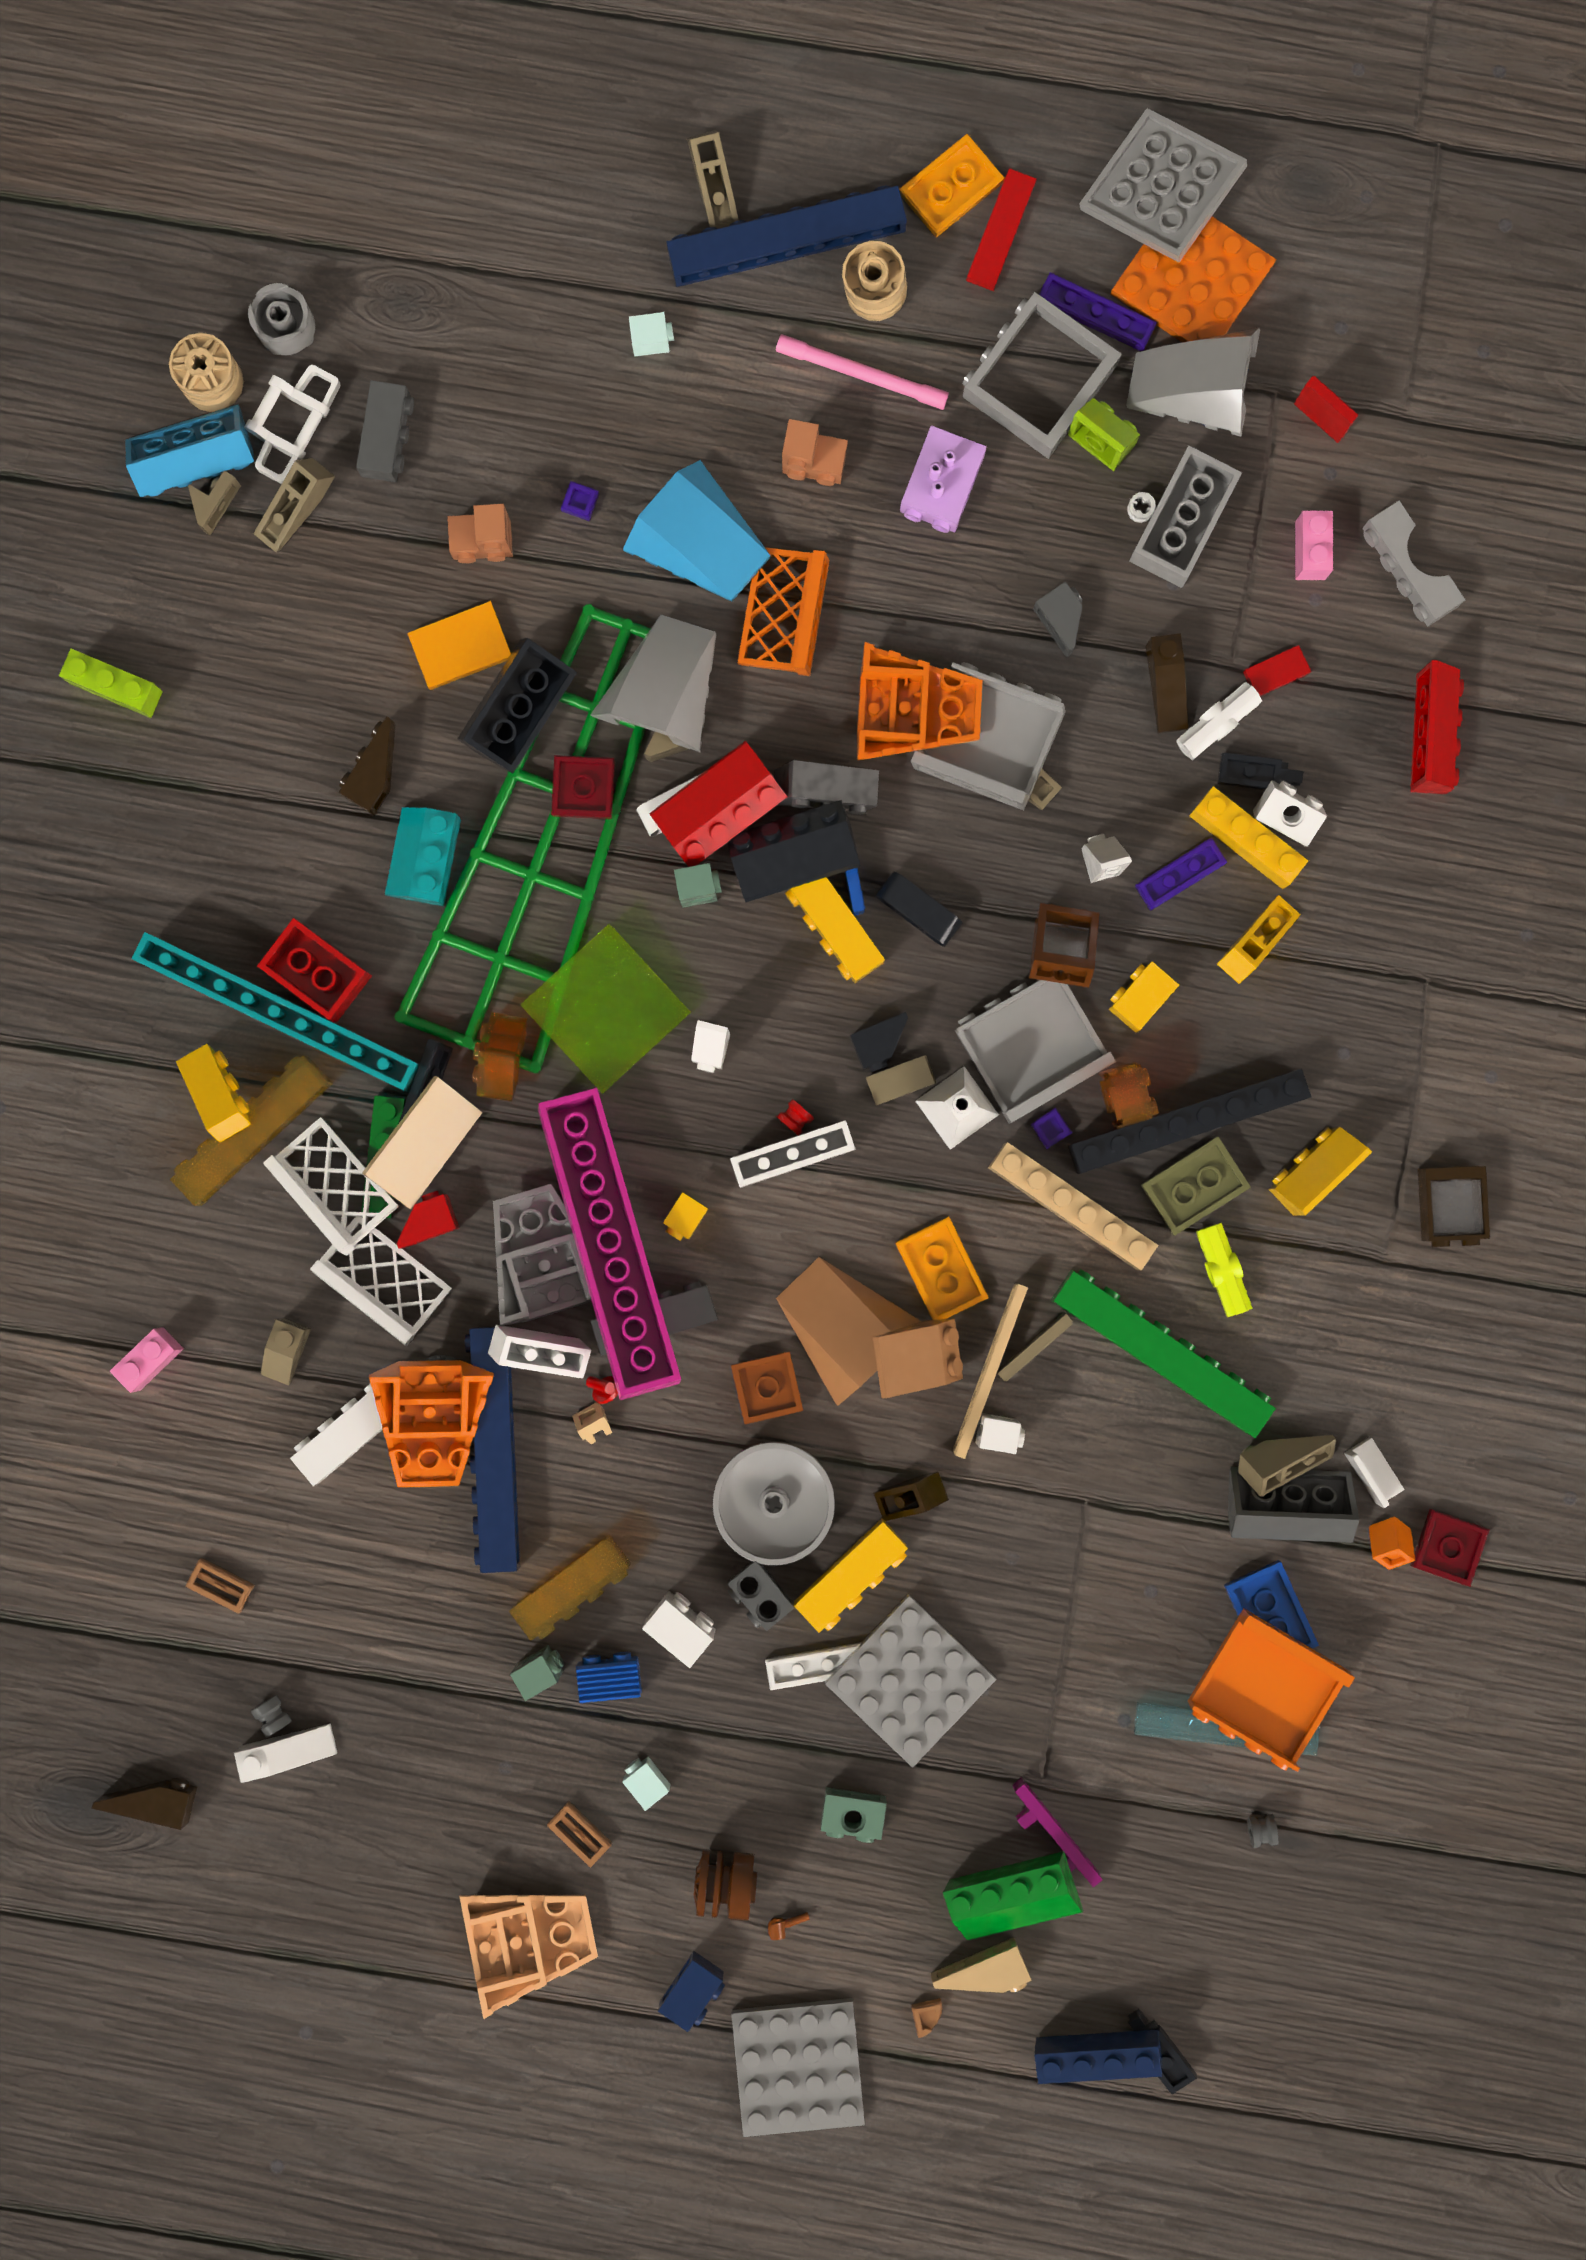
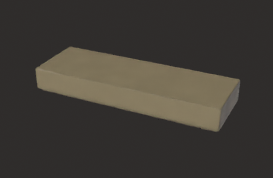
[997,1313,1073,1382]

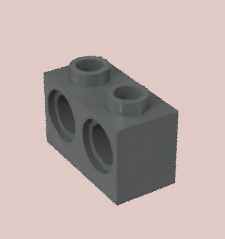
[727,1561,795,1631]

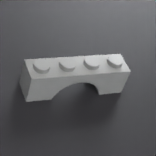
[1362,500,1465,627]

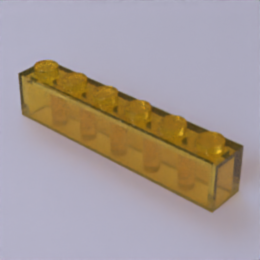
[170,1055,333,1206]

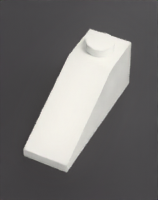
[1082,834,1132,883]
[691,1020,730,1073]
[234,1723,337,1783]

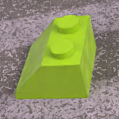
[1068,398,1140,471]

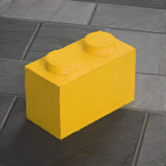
[1109,962,1179,1033]

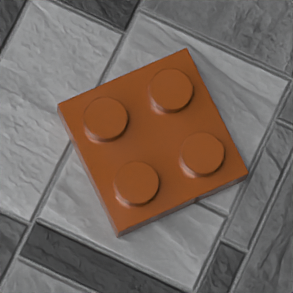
[731,1351,804,1424]

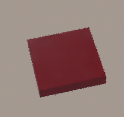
[551,755,615,819]
[1410,1509,1490,1587]

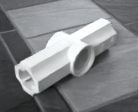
[1176,682,1262,760]

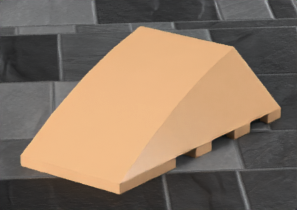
[459,1895,598,2019]

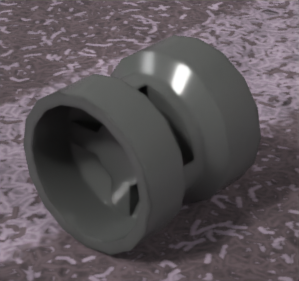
[250,1695,292,1738]

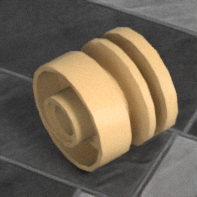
[842,241,907,321]

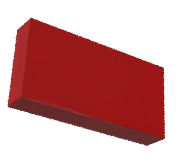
[1243,645,1311,697]

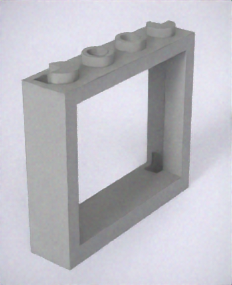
[962,292,1122,459]

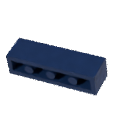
[1034,2029,1162,2084]

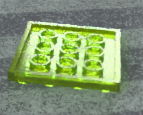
[520,923,691,1094]

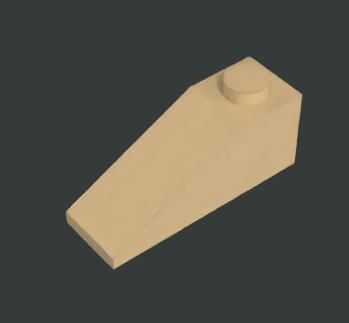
[931,1938,1032,1993]

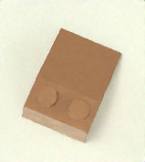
[873,1319,963,1398]

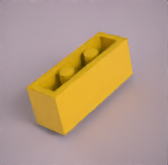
[176,1043,251,1142]

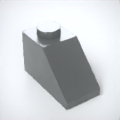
[1033,581,1082,658]

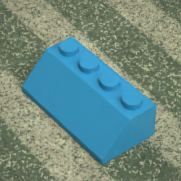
[125,404,254,497]

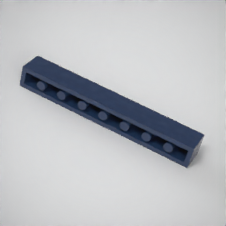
[666,185,907,287]
[465,1326,520,1573]

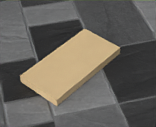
[362,1076,483,1209]

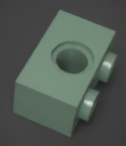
[674,863,722,908]
[510,1645,564,1701]
[820,1787,887,1843]

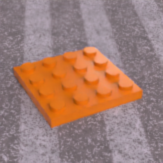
[1110,216,1277,343]

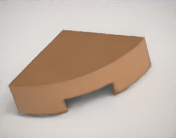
[911,1998,942,2038]

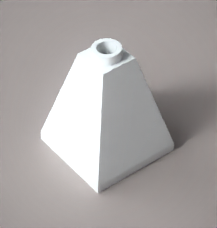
[915,1067,999,1149]

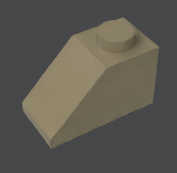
[261,1318,311,1385]

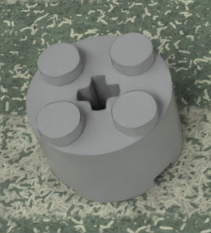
[248,283,315,355]

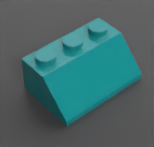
[385,807,461,907]

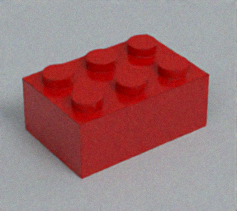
[257,918,372,1023]

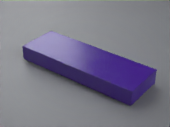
[1135,837,1228,911]

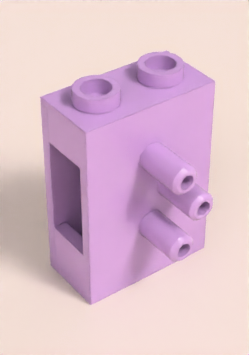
[900,426,987,533]

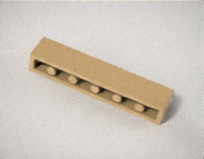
[988,1142,1159,1271]

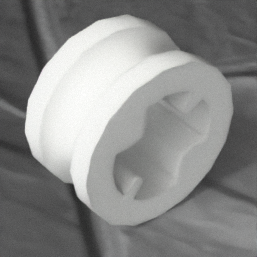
[1127,492,1156,523]

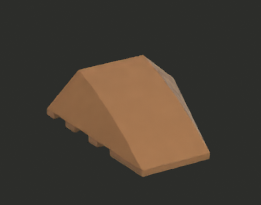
[776,1257,921,1406]

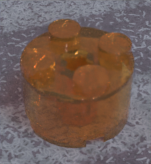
[1099,1062,1159,1130]

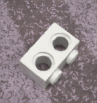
[975,1413,1025,1454]

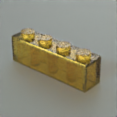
[509,1534,631,1641]

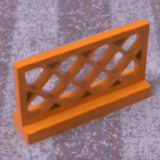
[737,547,830,676]

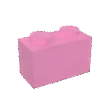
[1295,511,1333,580]
[110,1327,184,1393]

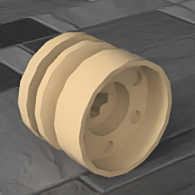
[169,333,244,412]

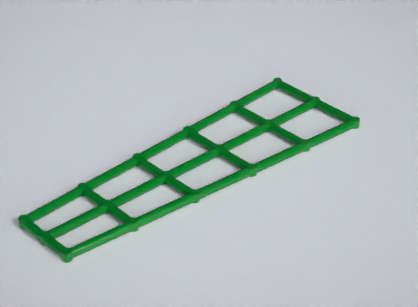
[394,604,651,1074]

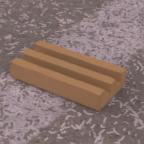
[185,1558,255,1614]
[547,1801,612,1868]

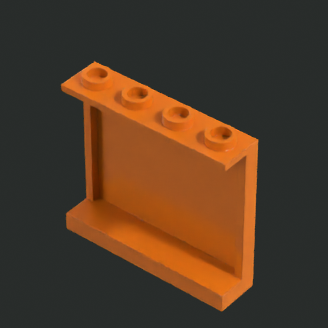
[1187,1608,1355,1772]

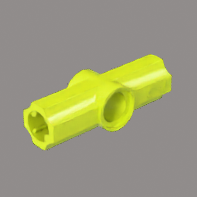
[1196,1223,1253,1317]

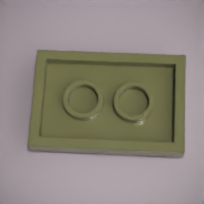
[1141,1136,1251,1236]

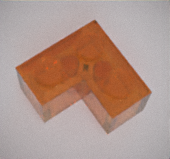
[472,1012,527,1102]

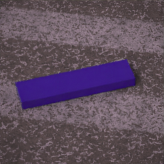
[1039,272,1157,351]

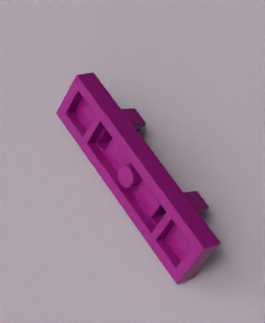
[1012,1777,1103,1888]

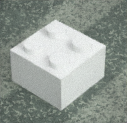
[642,1591,716,1668]

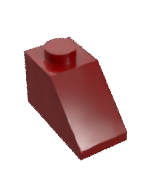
[397,1191,460,1249]

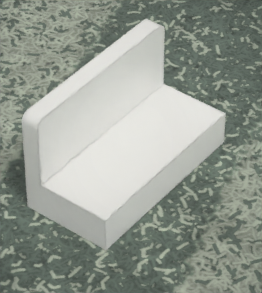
[1344,1437,1405,1508]

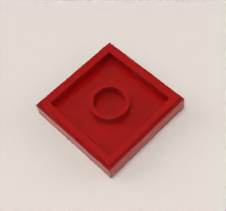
[1294,376,1358,443]

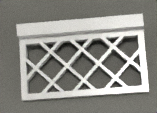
[263,1117,399,1256]
[310,1216,452,1346]

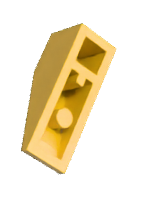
[1217,895,1301,984]

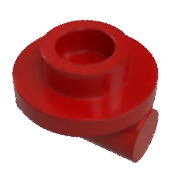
[586,1376,618,1404]

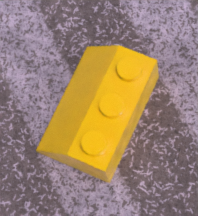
[1268,1127,1372,1216]

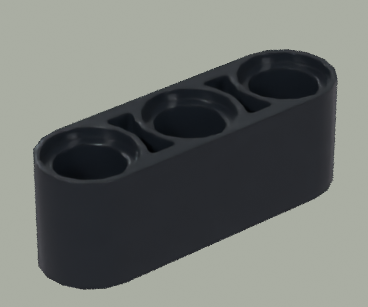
[875,871,963,947]

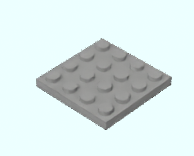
[1079,108,1247,263]
[825,1594,997,1768]
[731,1998,865,2137]

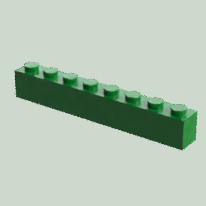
[1051,1269,1276,1439]

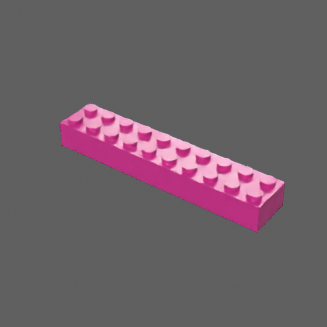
[538,1088,681,1400]

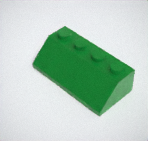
[943,1851,1083,1940]

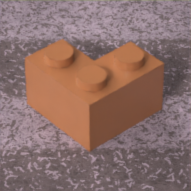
[782,419,848,486]
[448,504,513,563]

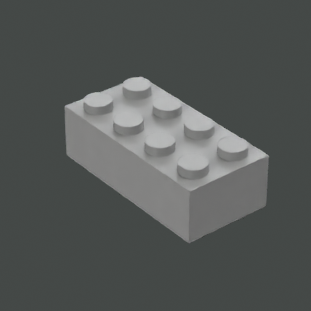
[1129,445,1242,588]

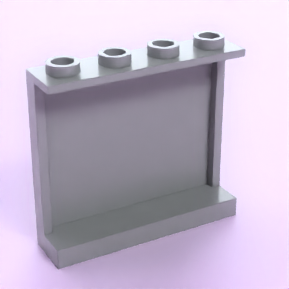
[911,662,1066,811]
[955,970,1116,1124]

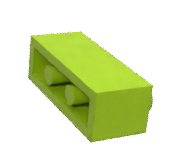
[59,649,163,718]

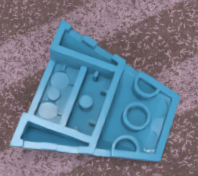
[623,460,771,602]

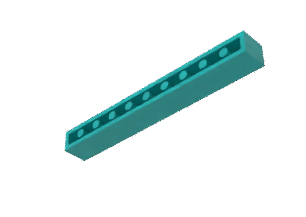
[131,932,419,1092]

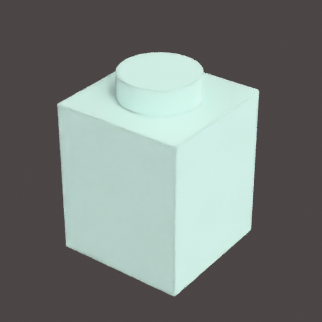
[629,312,674,357]
[623,1756,671,1811]

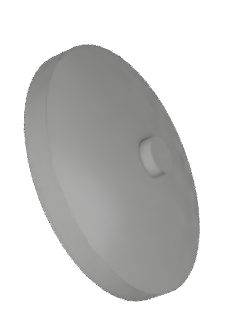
[713,1442,835,1565]

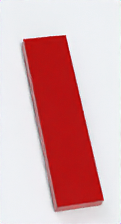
[966,168,1037,291]

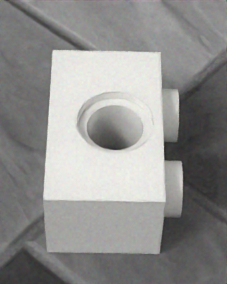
[1253,780,1327,847]

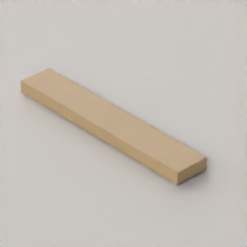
[952,1283,1028,1459]

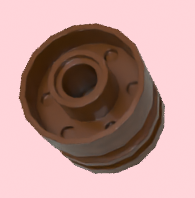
[694,1849,758,1921]

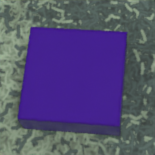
[561,481,599,521]
[1030,1108,1072,1149]

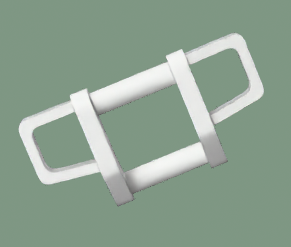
[244,365,341,484]

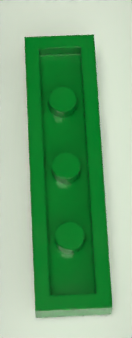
[361,1096,406,1218]

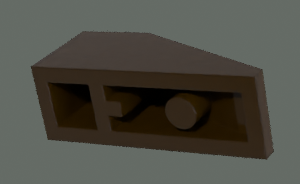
[1146,633,1188,733]
[92,1778,197,1830]

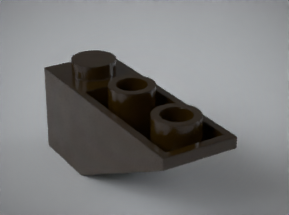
[339,716,395,816]

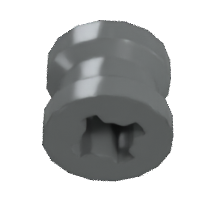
[1247,1814,1279,1848]

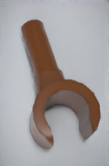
[768,1912,810,1940]

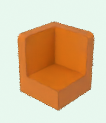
[1369,1517,1415,1570]

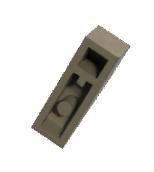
[687,130,739,229]
[253,458,335,552]
[1238,1435,1336,1497]

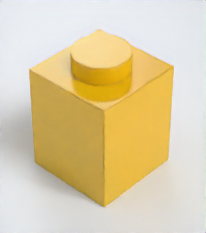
[663,1192,709,1241]

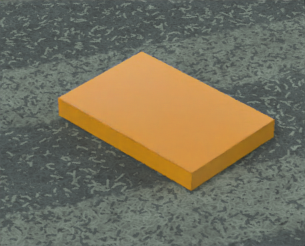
[899,134,1005,238]
[407,601,511,690]
[895,1217,989,1320]

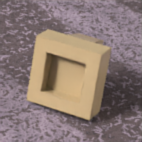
[572,1402,612,1444]

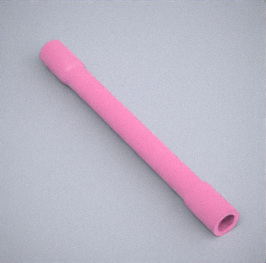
[776,334,949,410]

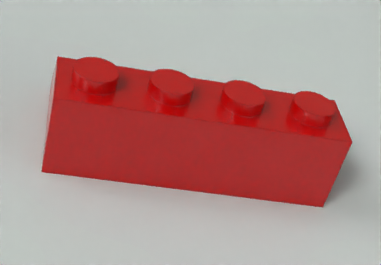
[1410,660,1464,794]
[649,741,787,867]

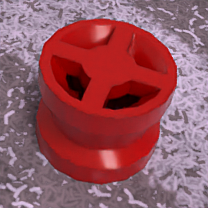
[777,1099,815,1136]

